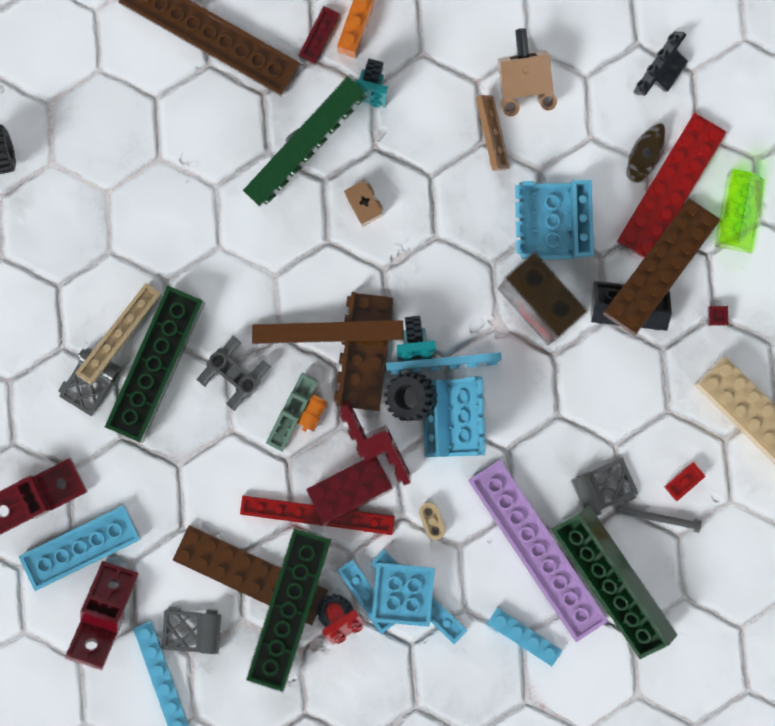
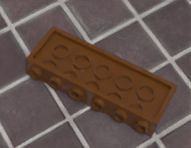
[334,291,394,412]

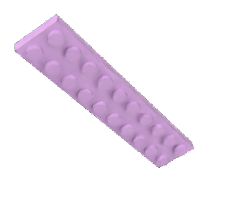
[468,459,608,643]

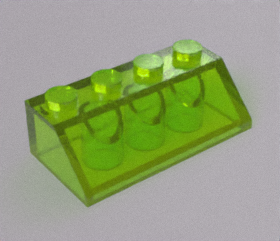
[714,169,765,254]

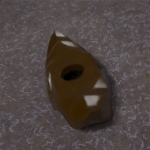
[626,123,665,183]

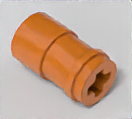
[297,395,328,432]

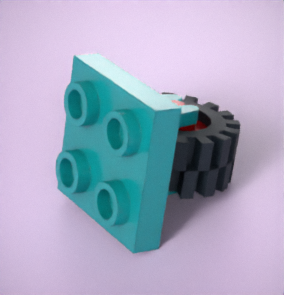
[356,58,388,108]
[396,316,436,361]

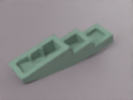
[266,372,319,452]

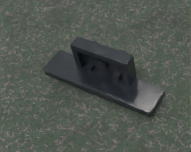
[633,31,688,96]

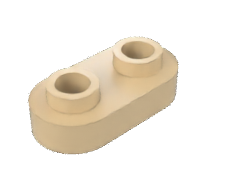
[419,502,445,540]

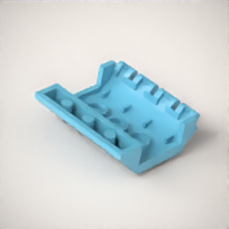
[515,180,594,260]
[423,376,486,457]

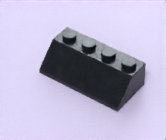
[591,281,672,331]

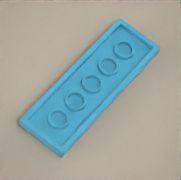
[18,505,141,591]

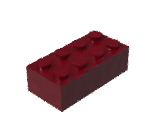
[306,456,393,526]

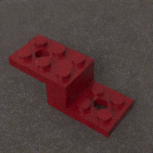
[339,400,411,486]
[0,458,88,535]
[65,561,139,671]

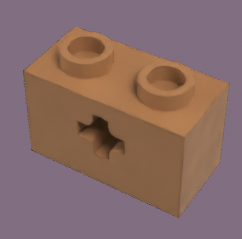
[344,180,384,227]

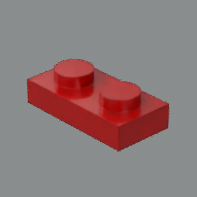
[663,462,706,502]

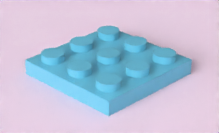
[371,562,435,627]

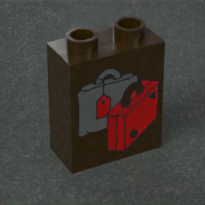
[498,251,589,346]

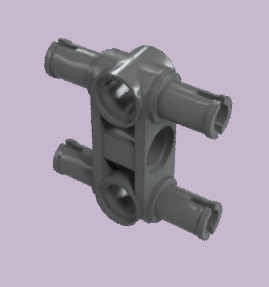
[196,335,271,411]

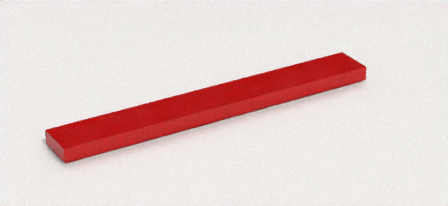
[240,495,395,535]

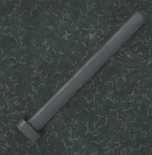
[616,506,702,533]

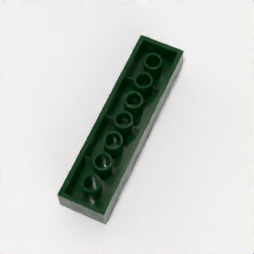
[242,75,368,207]
[104,285,205,443]
[551,505,678,659]
[246,527,332,692]

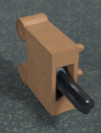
[497,28,557,117]

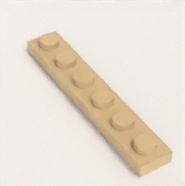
[76,283,161,386]

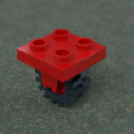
[317,594,366,645]

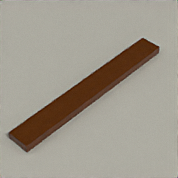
[252,320,404,344]

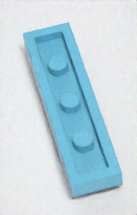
[337,559,395,634]
[487,607,562,667]

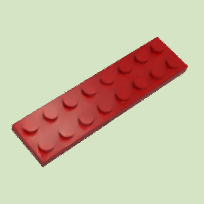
[616,112,727,258]

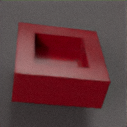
[707,306,729,326]

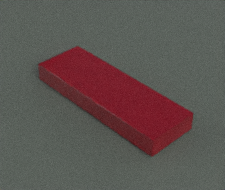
[298,5,340,65]

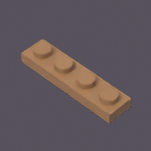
[476,95,510,171]

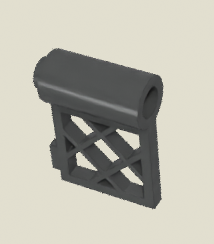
[58,347,121,416]
[571,458,638,516]
[162,606,222,654]

